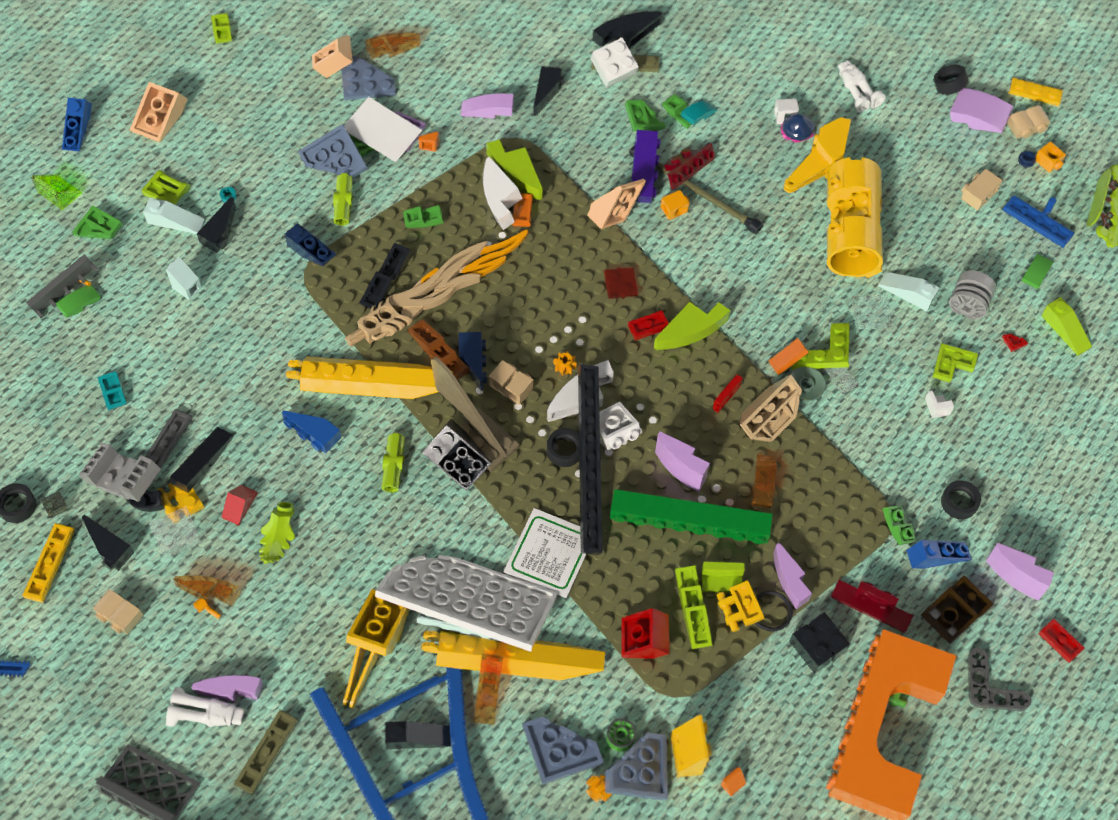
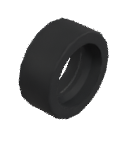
[933,64,968,95]
[547,428,579,467]
[941,480,981,519]
[0,483,36,523]

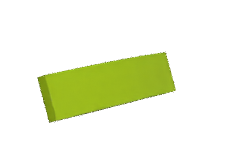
[675,565,712,649]

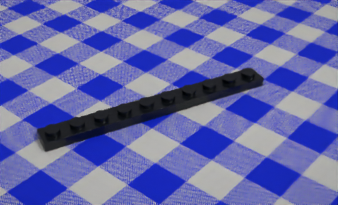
[578,364,602,555]

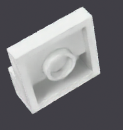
[600,402,641,450]

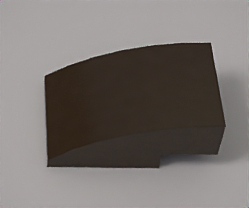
[920,575,994,645]

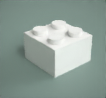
[591,38,638,88]

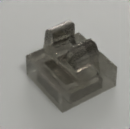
[41,491,69,519]

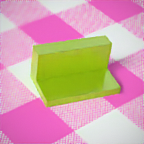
[702,562,744,593]

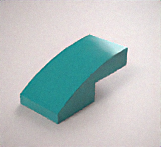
[681,100,717,126]
[97,371,127,411]

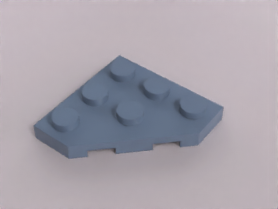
[341,56,396,100]
[298,124,368,178]
[522,717,604,785]
[605,732,668,801]

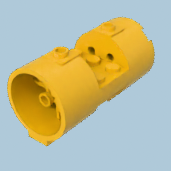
[827,157,883,278]

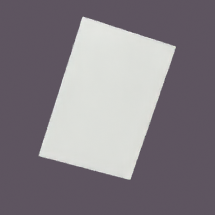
[344,97,422,162]

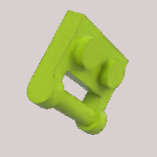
[141,170,191,205]

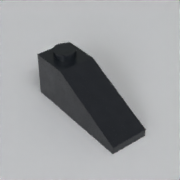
[533,66,564,116]
[197,196,236,253]
[82,514,134,571]
[385,721,451,750]

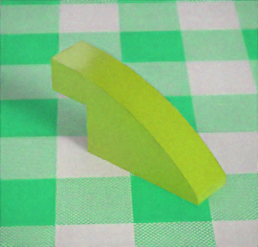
[486,139,542,200]
[654,302,731,350]

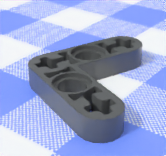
[967,648,1031,712]

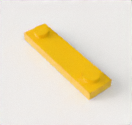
[22,523,75,603]

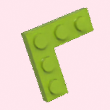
[791,323,850,370]

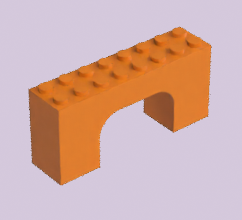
[826,629,957,820]

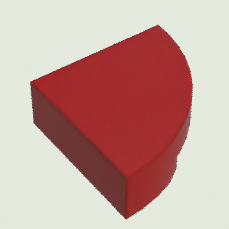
[1002,334,1028,352]

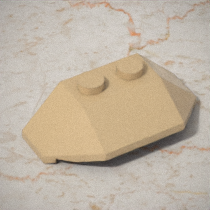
[740,375,802,442]

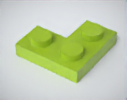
[932,343,978,383]

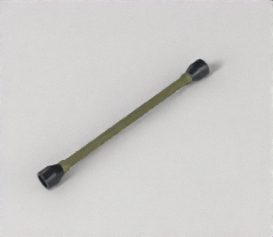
[629,144,764,235]

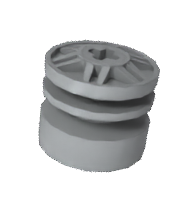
[949,270,996,319]

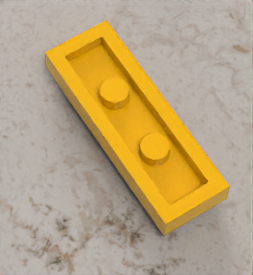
[1009,78,1063,106]

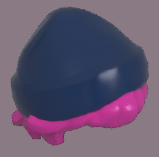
[781,113,814,143]

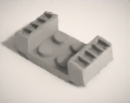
[79,443,161,501]

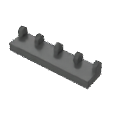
[26,254,99,318]

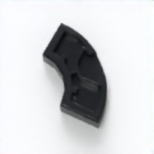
[126,490,165,512]

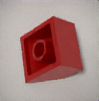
[621,608,669,659]

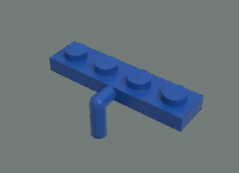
[1003,195,1075,248]

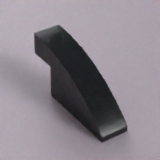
[592,11,663,49]

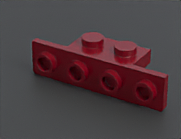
[664,142,715,190]
[831,580,914,633]

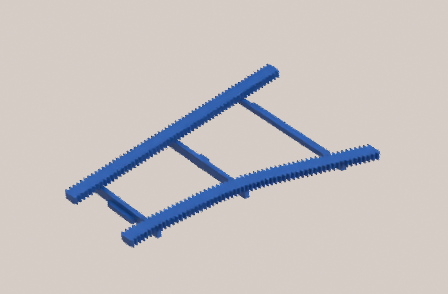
[310,667,489,820]

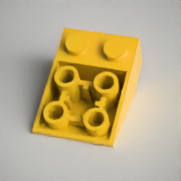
[671,715,711,777]

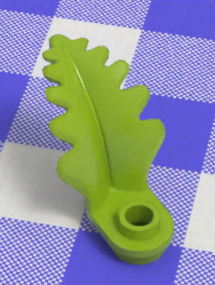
[259,502,295,564]

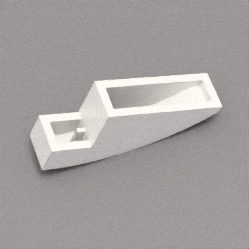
[483,157,522,230]
[547,360,613,422]

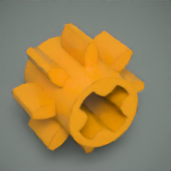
[553,351,577,376]
[586,775,612,802]

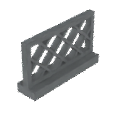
[96,744,201,820]

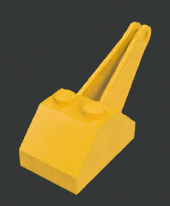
[784,117,851,193]
[343,589,409,708]

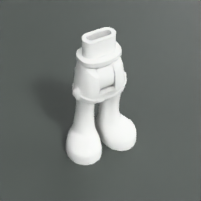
[838,61,886,113]
[166,687,244,727]

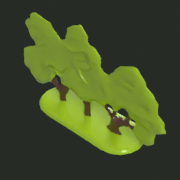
[1087,163,1118,248]

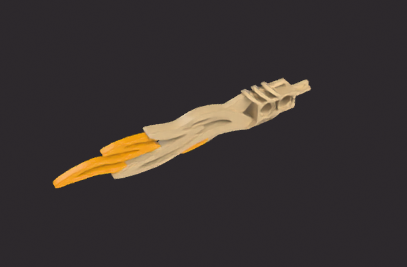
[345,230,528,347]

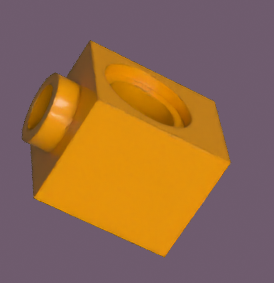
[1035,142,1066,173]
[660,190,690,220]

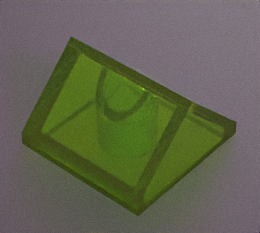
[31,174,83,210]

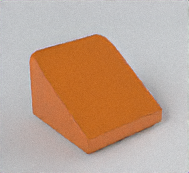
[418,132,439,152]
[721,767,746,796]

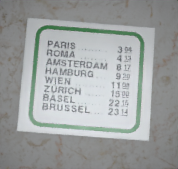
[503,508,586,598]

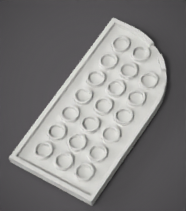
[375,555,558,652]

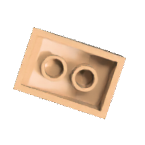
[130,82,188,143]
[588,179,646,229]

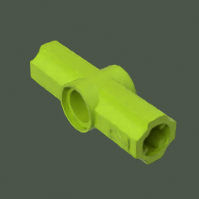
[333,173,353,226]
[381,433,405,493]

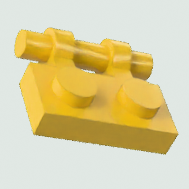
[157,483,204,523]
[716,581,765,632]

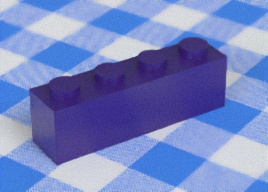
[631,129,661,203]

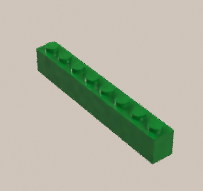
[610,489,772,544]

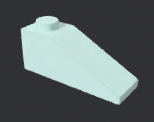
[144,198,205,234]
[878,272,939,311]

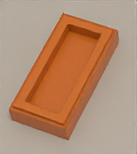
[512,193,533,227]
[768,338,809,375]

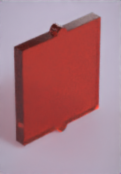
[604,267,638,299]

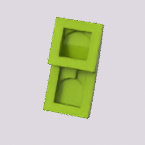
[211,13,232,44]

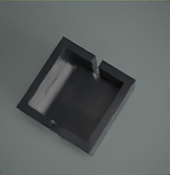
[789,612,851,674]

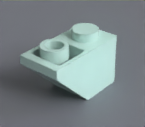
[166,257,202,300]

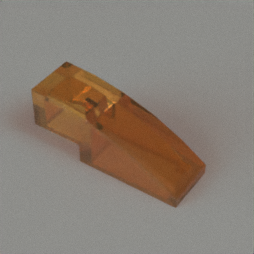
[365,33,420,59]
[751,455,776,508]
[173,575,241,606]
[473,654,503,725]

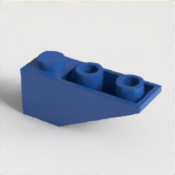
[62,97,92,152]
[281,410,342,454]
[906,540,972,569]

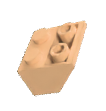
[312,35,352,78]

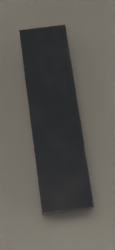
[359,243,413,309]
[170,427,234,493]

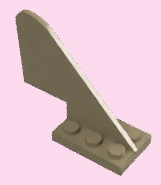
[431,357,519,472]

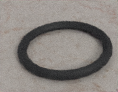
[755,591,793,632]

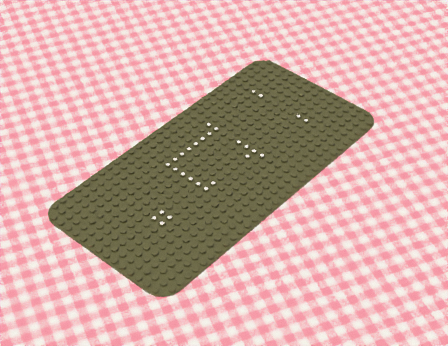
[304,138,891,698]

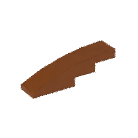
[408,319,470,380]

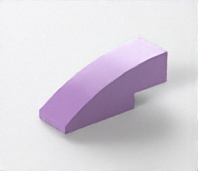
[461,93,514,118]
[773,543,812,610]
[192,675,263,703]

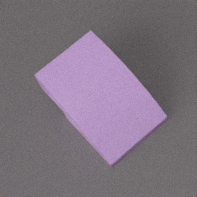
[950,88,1013,133]
[655,432,710,493]
[986,543,1054,601]

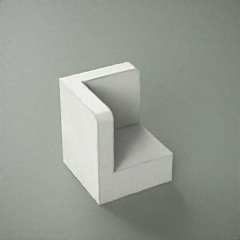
[774,99,799,124]
[925,390,954,418]

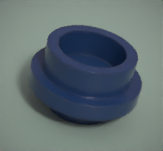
[1018,151,1036,168]

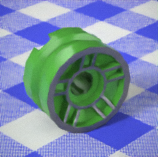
[606,719,636,752]

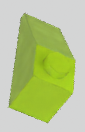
[1041,297,1092,356]

